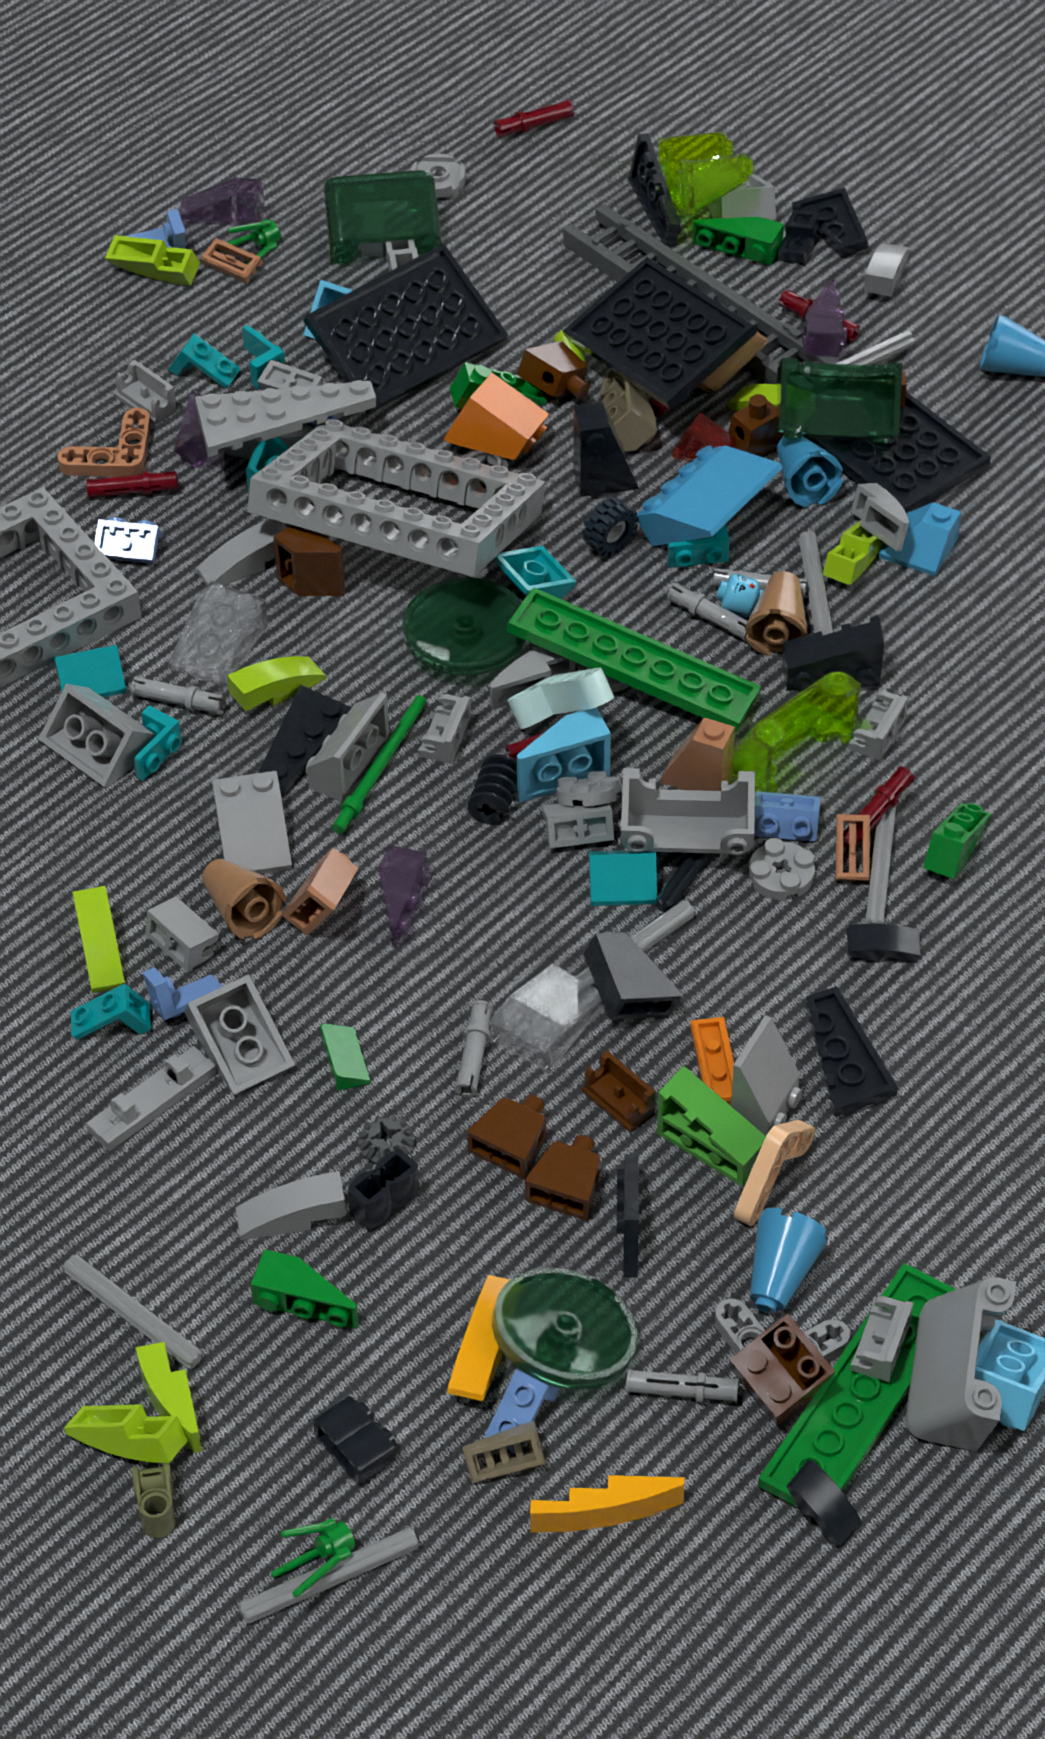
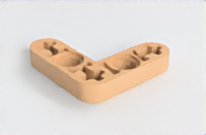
[734,1120,815,1226]

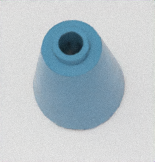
[979,314,1045,377]
[777,433,843,507]
[750,1208,828,1314]

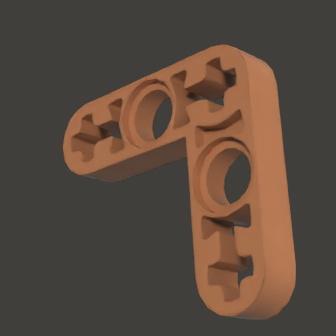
[57,408,151,477]

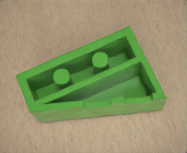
[657,1065,766,1186]

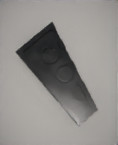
[628,133,682,247]
[258,684,352,798]
[806,986,898,1117]

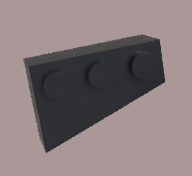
[573,403,639,497]
[782,615,884,691]

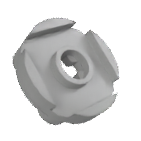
[410,154,466,199]
[557,771,622,806]
[748,838,815,900]

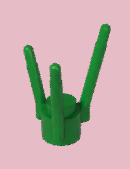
[215,219,281,265]
[271,1518,355,1598]

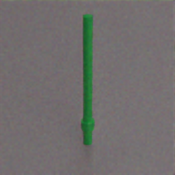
[332,695,427,834]

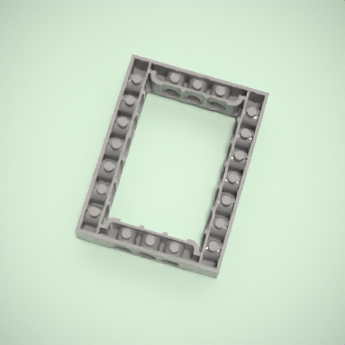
[247,419,546,577]
[0,487,142,688]

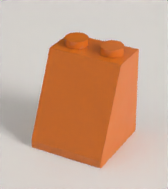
[444,373,549,460]

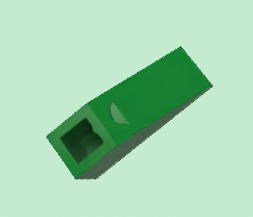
[692,216,784,266]
[450,362,547,409]
[923,803,992,879]
[251,1249,358,1329]

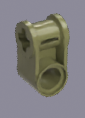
[132,1463,175,1538]

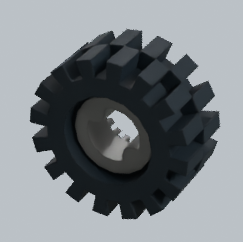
[582,497,639,557]

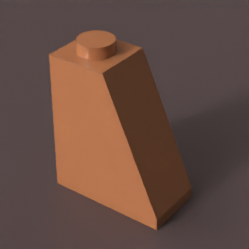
[660,718,735,791]
[281,848,358,935]

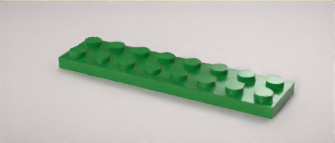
[506,587,761,732]
[758,1263,957,1508]

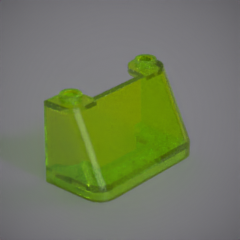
[658,131,753,216]
[732,672,861,793]

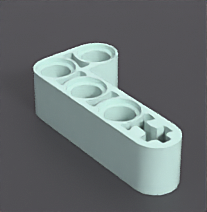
[507,667,614,729]

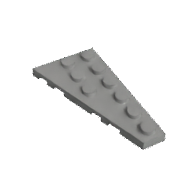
[195,380,376,457]

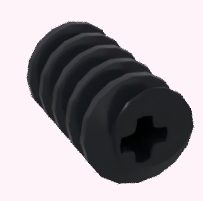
[467,754,517,825]

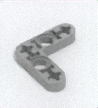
[715,1298,850,1362]

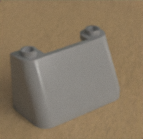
[621,768,755,855]
[906,1277,1016,1452]

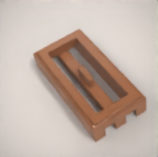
[200,238,263,284]
[835,814,870,882]

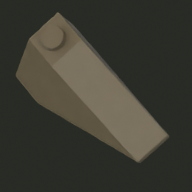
[599,368,657,451]

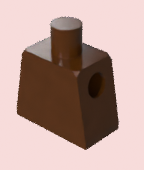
[516,341,590,399]
[726,394,786,458]
[467,1094,546,1180]
[525,1135,601,1222]

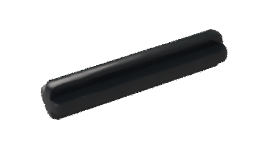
[656,853,713,912]

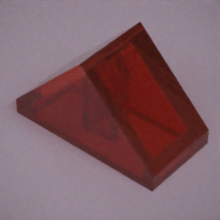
[671,412,736,459]

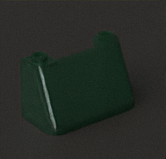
[323,170,442,264]
[777,358,902,443]

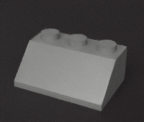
[39,684,155,787]
[306,693,389,802]

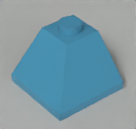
[879,502,961,576]

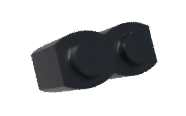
[348,1149,419,1229]
[313,1396,396,1485]

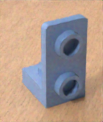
[127,209,186,249]
[142,967,223,1020]
[485,1369,560,1453]

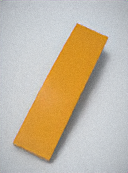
[447,1275,523,1401]
[530,1475,684,1533]

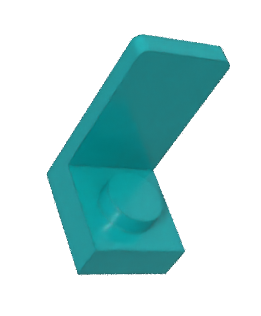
[242,325,285,390]
[168,333,240,388]
[667,524,730,568]
[134,705,182,781]
[71,983,151,1040]

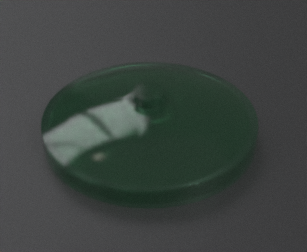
[403,577,526,676]
[492,1267,638,1389]

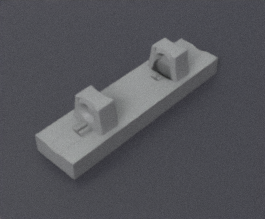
[86,1046,217,1152]

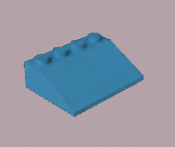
[637,445,783,546]

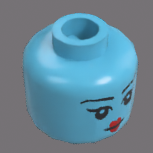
[716,574,763,618]

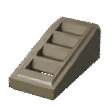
[462,1421,545,1484]

